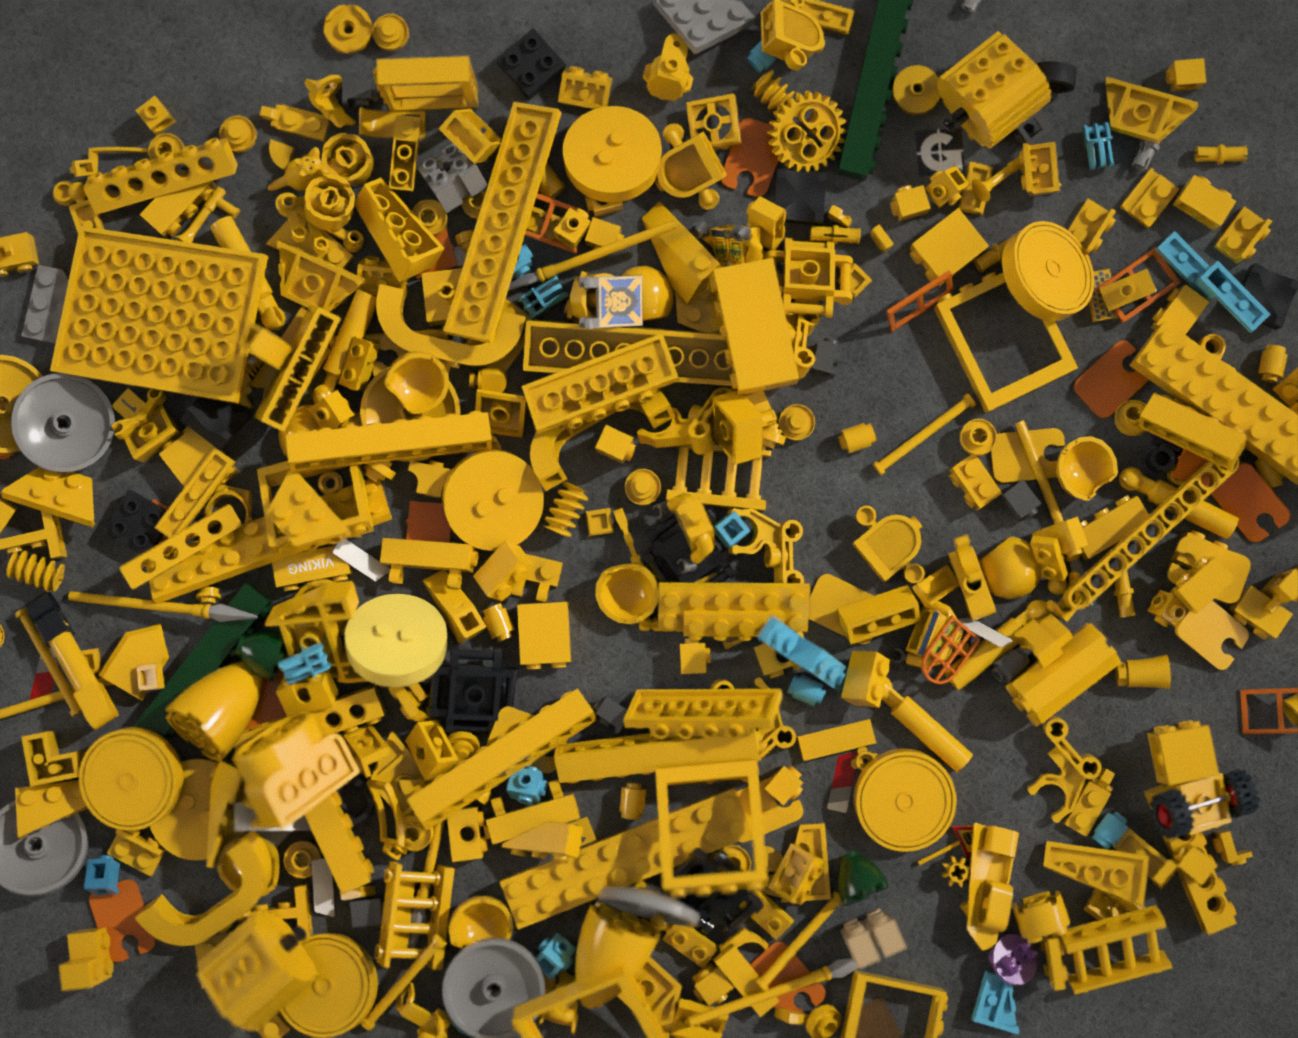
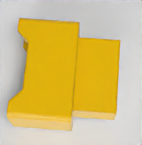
[1014,614,1073,669]

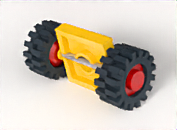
[1150,769,1260,839]

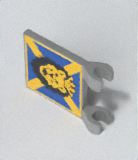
[579,275,643,329]

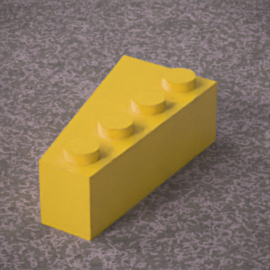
[354,178,445,282]

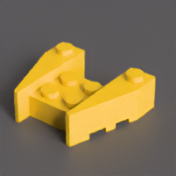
[265,581,368,683]

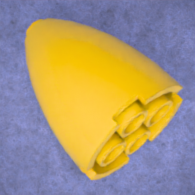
[165,661,263,761]
[575,901,661,1009]

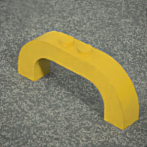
[376,284,527,369]
[238,322,292,370]
[530,389,675,491]
[135,831,272,946]

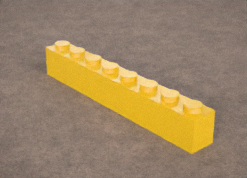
[286,411,492,472]
[407,688,597,831]
[554,728,759,784]

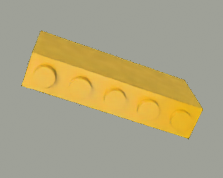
[709,258,799,396]
[254,306,341,432]

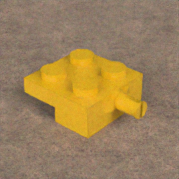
[1260,566,1298,615]

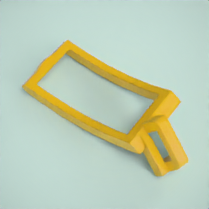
[69,147,157,181]
[366,780,408,860]

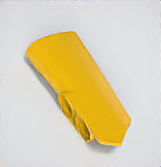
[966,823,1019,951]

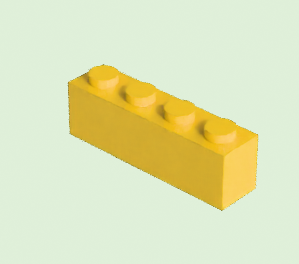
[1139,392,1247,471]
[304,791,374,895]

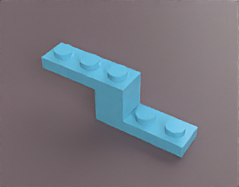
[1155,231,1271,333]
[758,616,848,692]

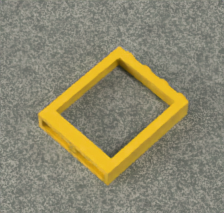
[933,272,1078,414]
[655,760,768,898]
[511,964,666,1038]

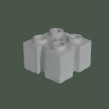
[417,143,488,213]

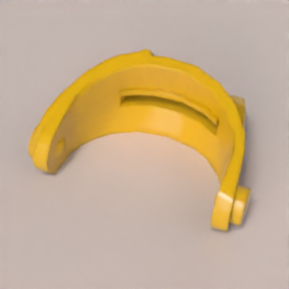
[204,484,253,525]
[1046,571,1082,622]
[719,927,769,952]

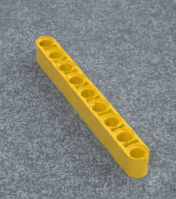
[1063,459,1239,610]

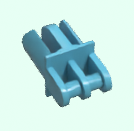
[1082,122,1114,170]
[518,275,569,320]
[278,643,331,685]

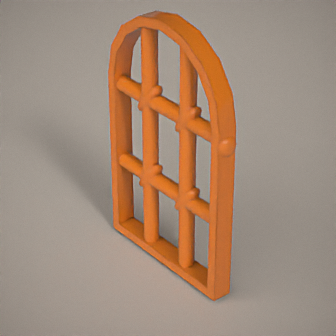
[921,616,981,684]

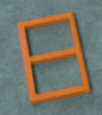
[525,193,589,254]
[1097,247,1181,324]
[886,270,954,332]
[1240,688,1298,735]

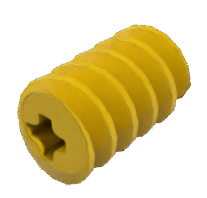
[751,70,795,118]
[543,481,589,537]
[6,550,65,592]

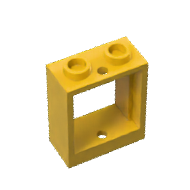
[439,109,502,164]

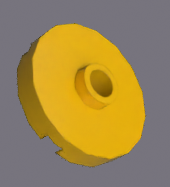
[324,4,373,54]
[892,65,940,115]

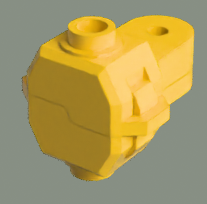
[643,34,693,102]

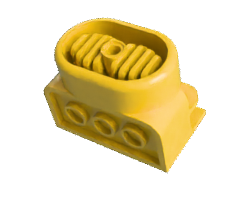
[234,712,360,829]

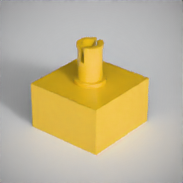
[421,268,462,326]
[712,390,777,465]

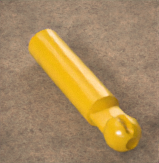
[210,216,286,330]
[312,289,377,404]
[1119,467,1239,539]
[944,600,1051,691]
[881,677,973,772]

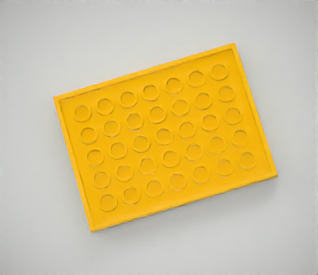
[50,226,268,404]

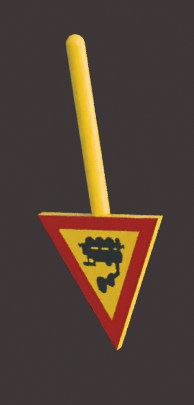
[917,826,973,865]

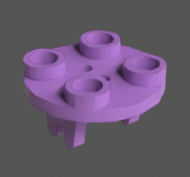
[988,934,1038,986]

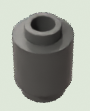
[992,648,1030,683]

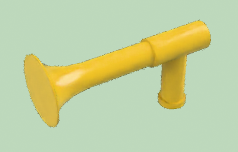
[972,156,1025,202]
[172,186,241,243]

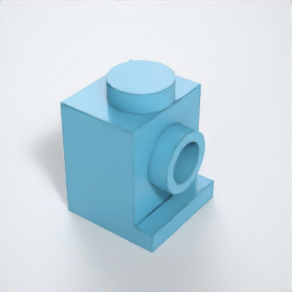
[712,511,750,547]

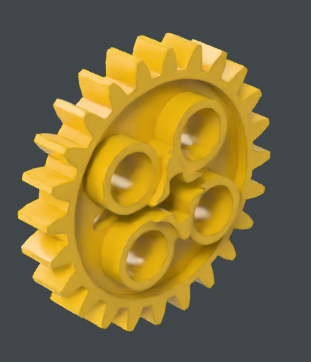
[767,90,847,172]

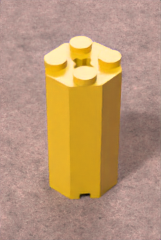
[1005,623,1121,727]

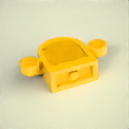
[761,0,825,71]
[655,123,727,210]
[852,506,925,584]

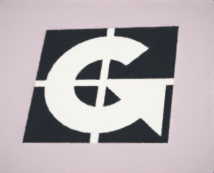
[915,128,965,177]

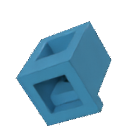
[84,855,120,895]

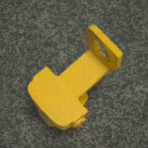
[396,982,451,1038]

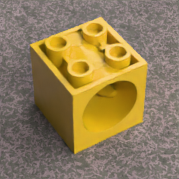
[1147,720,1219,785]

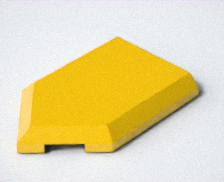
[99,624,169,701]

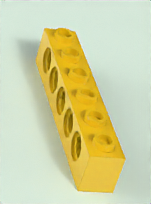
[83,138,238,215]
[234,684,386,751]
[1144,784,1237,935]

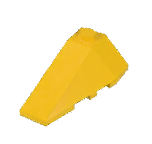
[642,201,722,305]
[207,761,246,868]

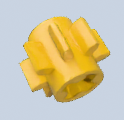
[941,856,970,887]

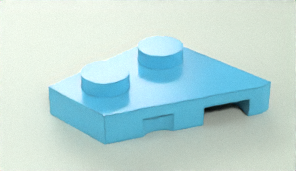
[971,971,1019,1034]

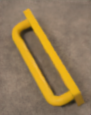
[119,504,242,589]

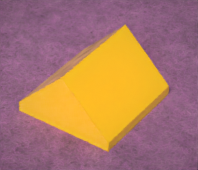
[475,389,528,438]
[124,404,183,463]

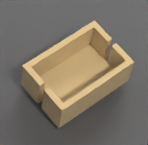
[839,908,906,969]

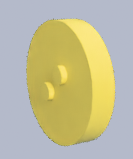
[345,594,447,687]

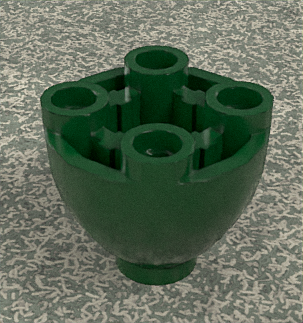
[235,630,286,682]
[837,850,889,906]

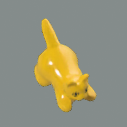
[268,147,327,191]

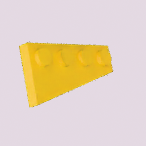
[1043,841,1149,908]

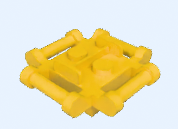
[764,238,853,318]

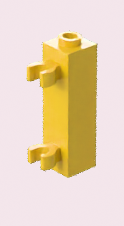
[380,538,478,589]
[483,779,581,844]

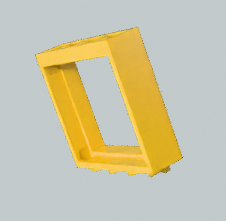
[373,56,478,111]
[257,461,374,558]
[840,970,948,1038]

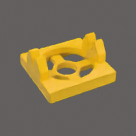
[686,93,741,152]

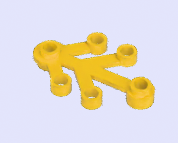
[275,193,364,254]

